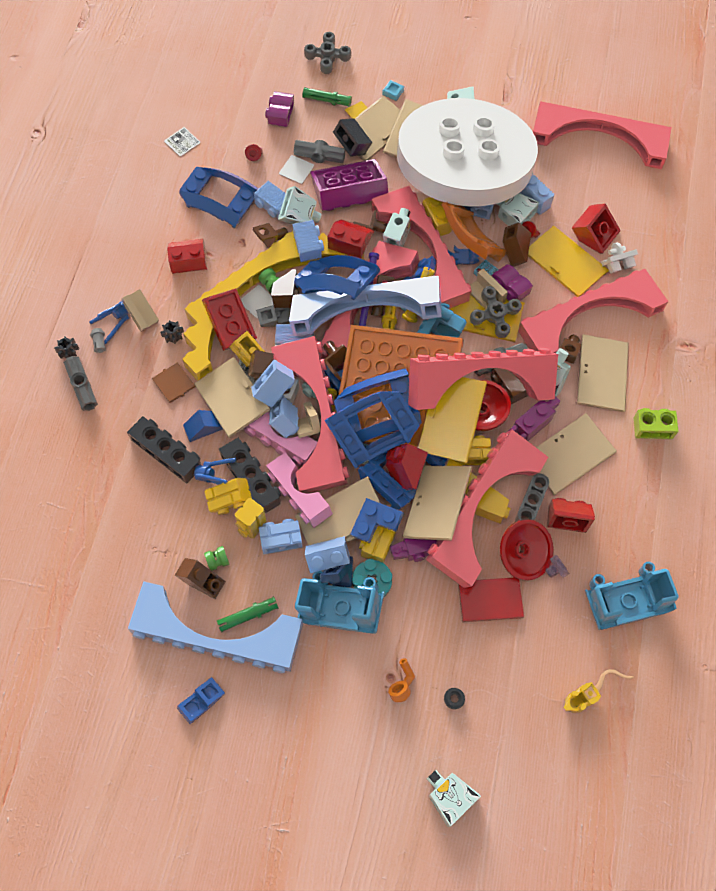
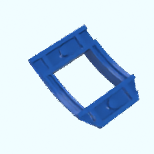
[179,167,259,229]
[294,255,380,300]
[334,368,422,443]
[325,391,420,469]
[358,450,447,509]

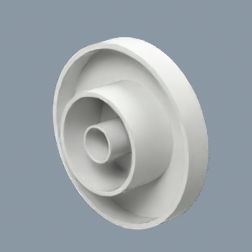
[397,98,538,206]

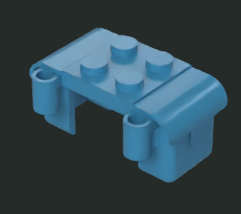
[416,303,467,338]
[585,562,679,630]
[295,571,385,634]

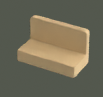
[470,269,507,310]
[121,290,159,332]
[297,401,321,438]

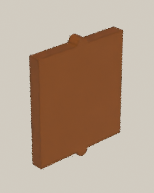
[152,362,195,403]

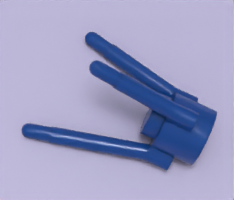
[89,301,129,344]
[194,458,236,485]

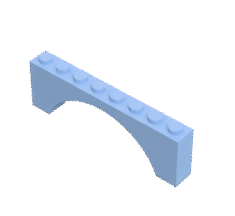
[289,276,442,336]
[128,581,303,673]

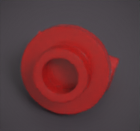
[245,144,263,161]
[522,221,540,238]

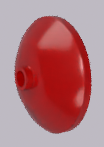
[475,380,511,431]
[500,519,554,580]

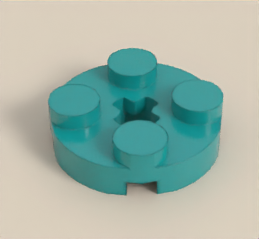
[352,559,392,597]

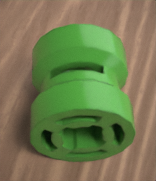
[259,268,280,293]
[204,546,230,571]

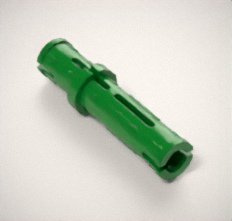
[302,87,352,107]
[217,596,279,633]

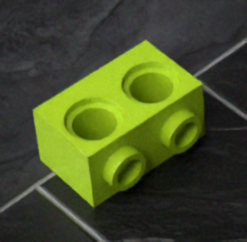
[633,408,678,439]

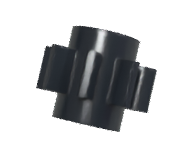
[160,320,184,344]
[54,336,79,359]

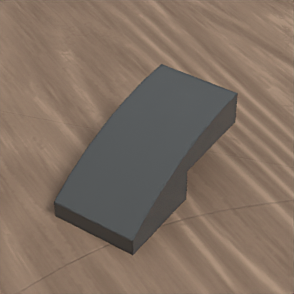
[256,305,291,327]

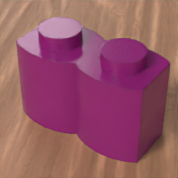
[265,91,294,127]
[492,264,533,301]

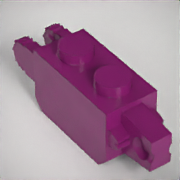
[507,396,560,441]
[390,538,438,562]

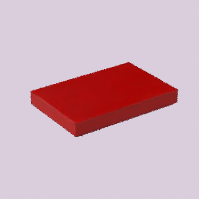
[202,288,257,351]
[458,577,524,622]

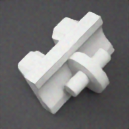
[601,242,638,274]

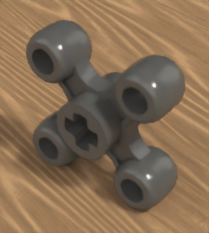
[304,32,352,74]
[469,286,522,338]

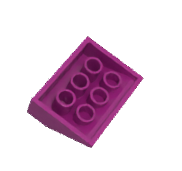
[310,159,389,211]

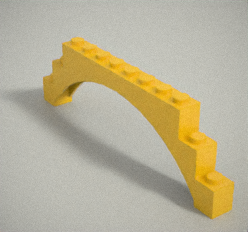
[183,231,364,381]

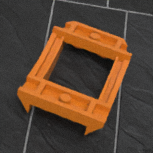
[441,202,507,262]

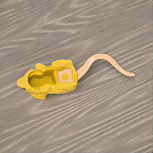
[563,669,634,713]

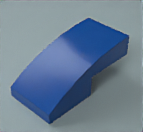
[177,677,225,724]

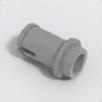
[90,328,106,353]

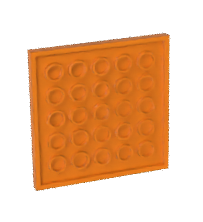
[336,325,464,448]

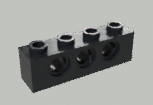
[127,416,201,484]
[219,437,281,514]

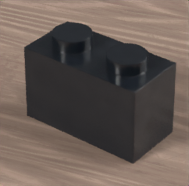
[333,118,373,157]

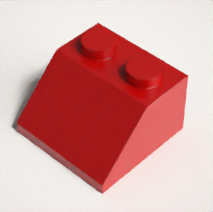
[572,203,621,254]
[327,219,374,259]
[167,239,207,274]
[386,443,428,490]
[547,498,595,533]

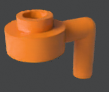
[388,658,415,702]

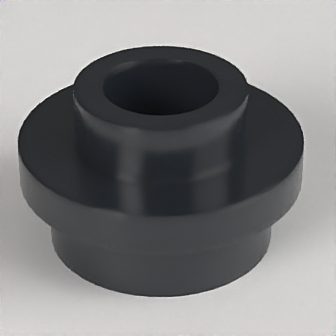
[444,688,465,710]

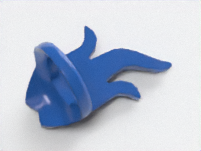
[448,245,479,265]

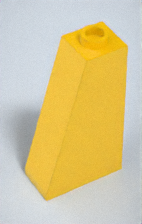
[447,459,511,524]

